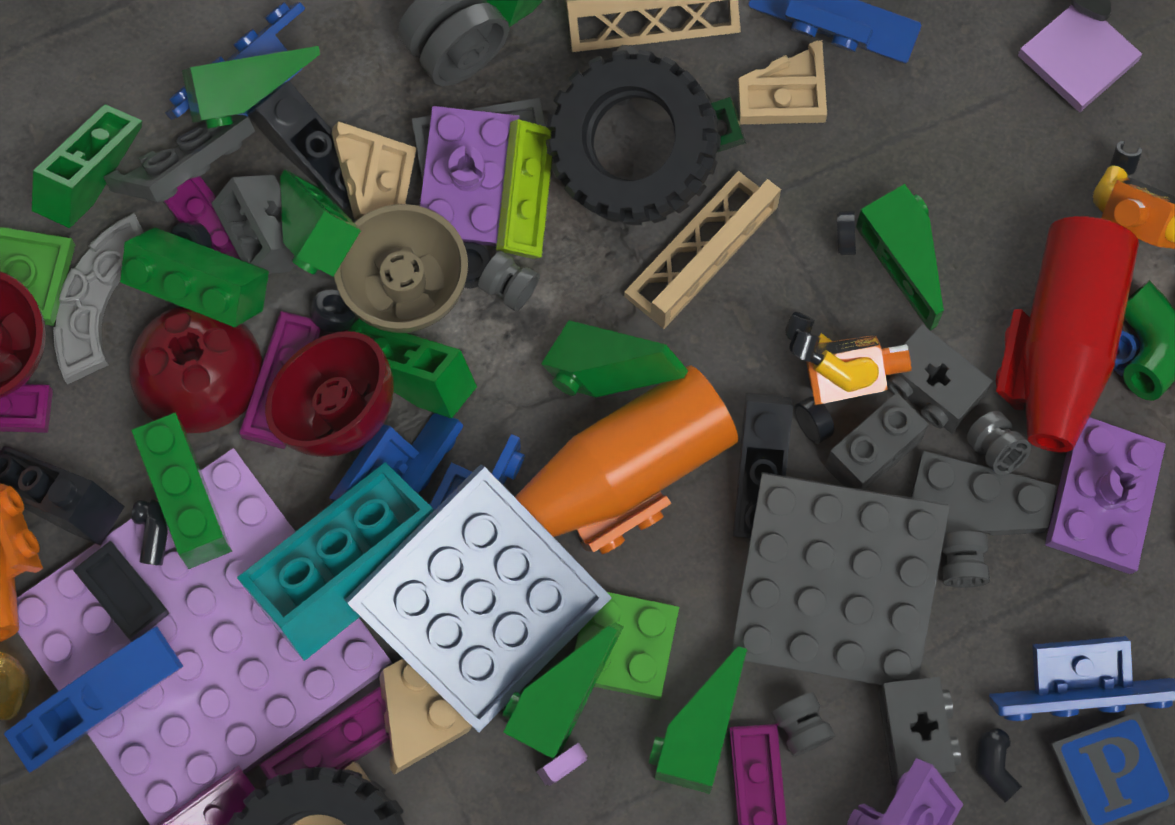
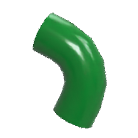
[1123,280,1175,401]

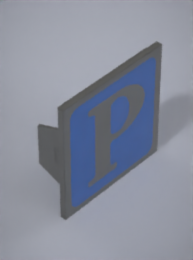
[1051,711,1175,825]

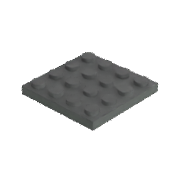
[730,472,950,685]

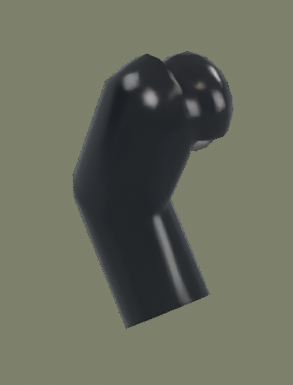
[132,499,168,565]
[975,728,1022,803]

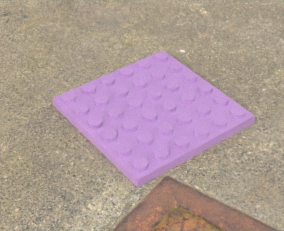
[17,448,392,825]

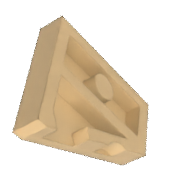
[737,41,827,124]
[332,121,416,220]
[379,659,472,775]

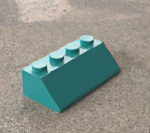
[237,462,434,661]

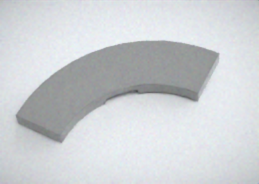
[53,213,144,385]

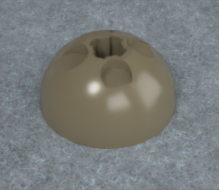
[334,204,468,333]

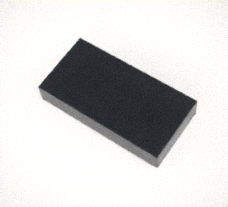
[73,540,170,642]

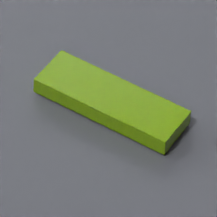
[496,119,552,259]

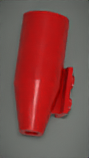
[996,216,1139,452]

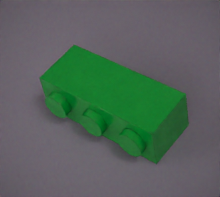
[120,227,269,327]
[131,413,232,569]

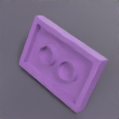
[420,106,520,246]
[1045,417,1166,574]
[847,758,963,825]

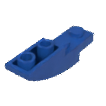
[3,627,184,773]

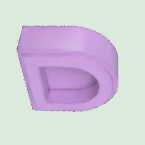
[536,742,588,786]

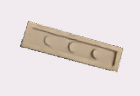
[565,0,740,52]
[624,171,781,329]

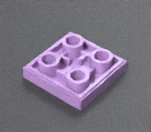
[1018,5,1142,113]

